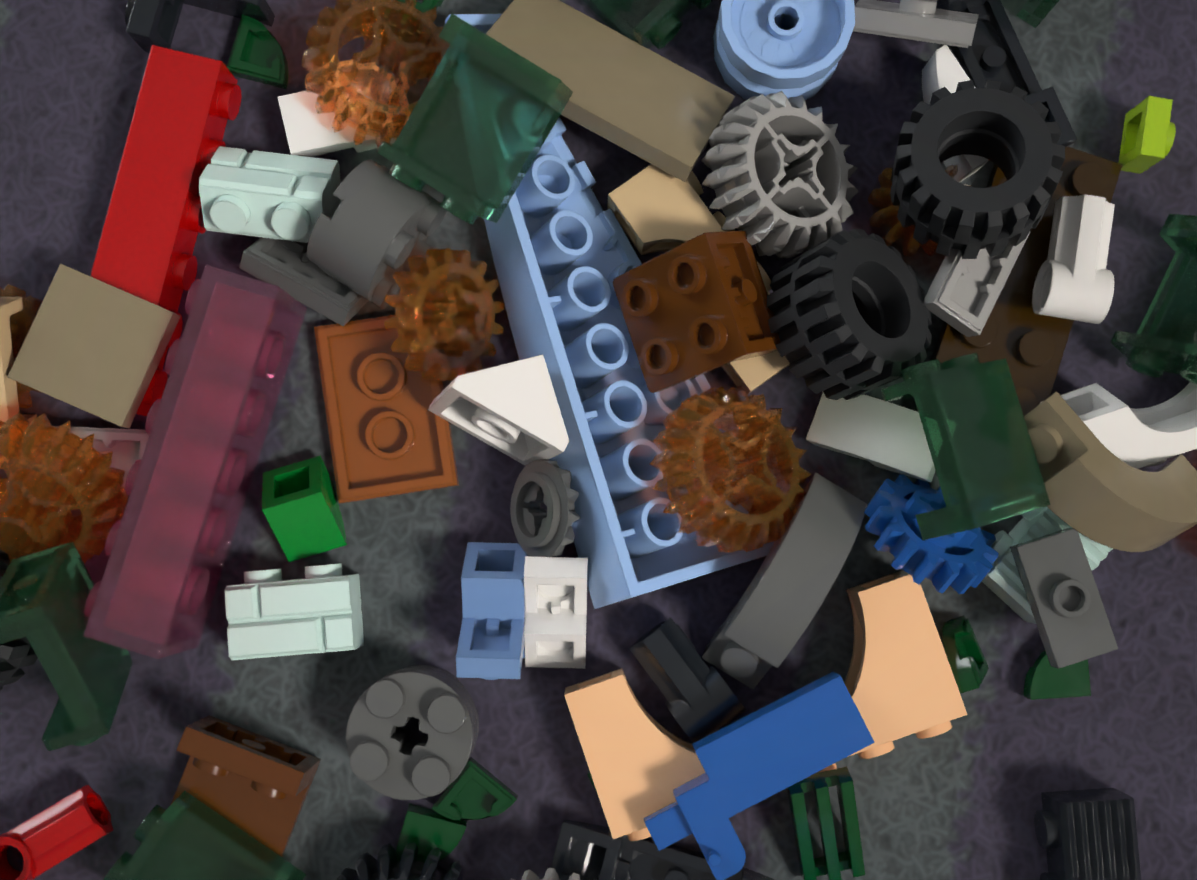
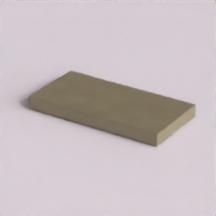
[470,0,735,182]

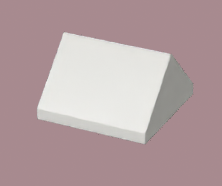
[428,354,569,466]

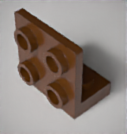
[613,231,781,393]
[161,715,321,876]

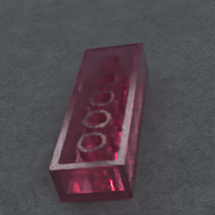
[84,265,307,659]

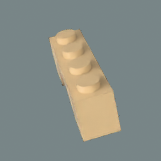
[608,164,790,397]

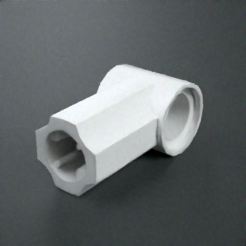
[1032,194,1115,324]

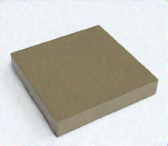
[8,264,181,428]

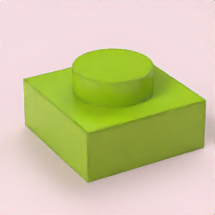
[1118,96,1176,174]

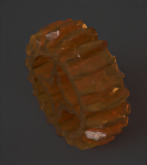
[302,0,461,152]
[649,386,811,553]
[0,413,130,572]

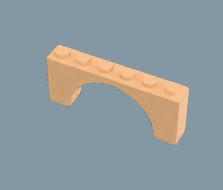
[564,570,968,841]

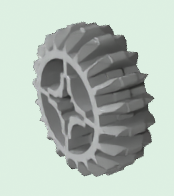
[701,91,858,259]

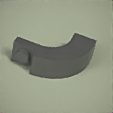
[701,473,868,689]

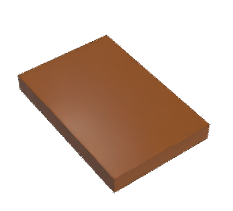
[314,309,459,504]

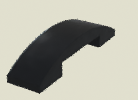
[936,0,1077,147]
[551,819,775,880]

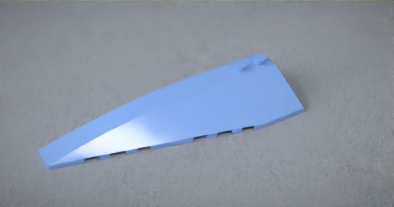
[445,14,774,609]

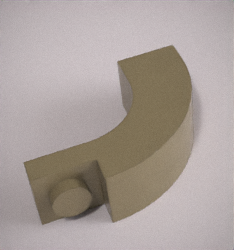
[1003,392,1197,552]

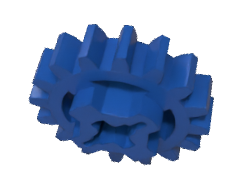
[864,474,999,594]

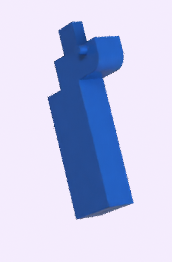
[644,671,875,880]

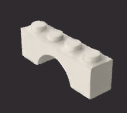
[1040,374,1197,469]

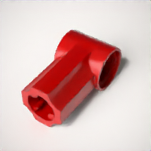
[0,785,114,880]

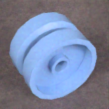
[713,0,855,100]

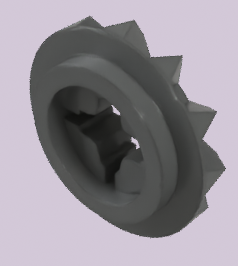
[510,460,580,557]

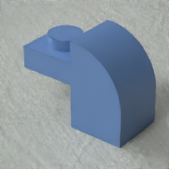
[456,542,528,680]

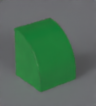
[262,455,347,562]

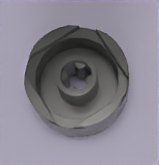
[306,160,447,309]
[346,665,479,800]

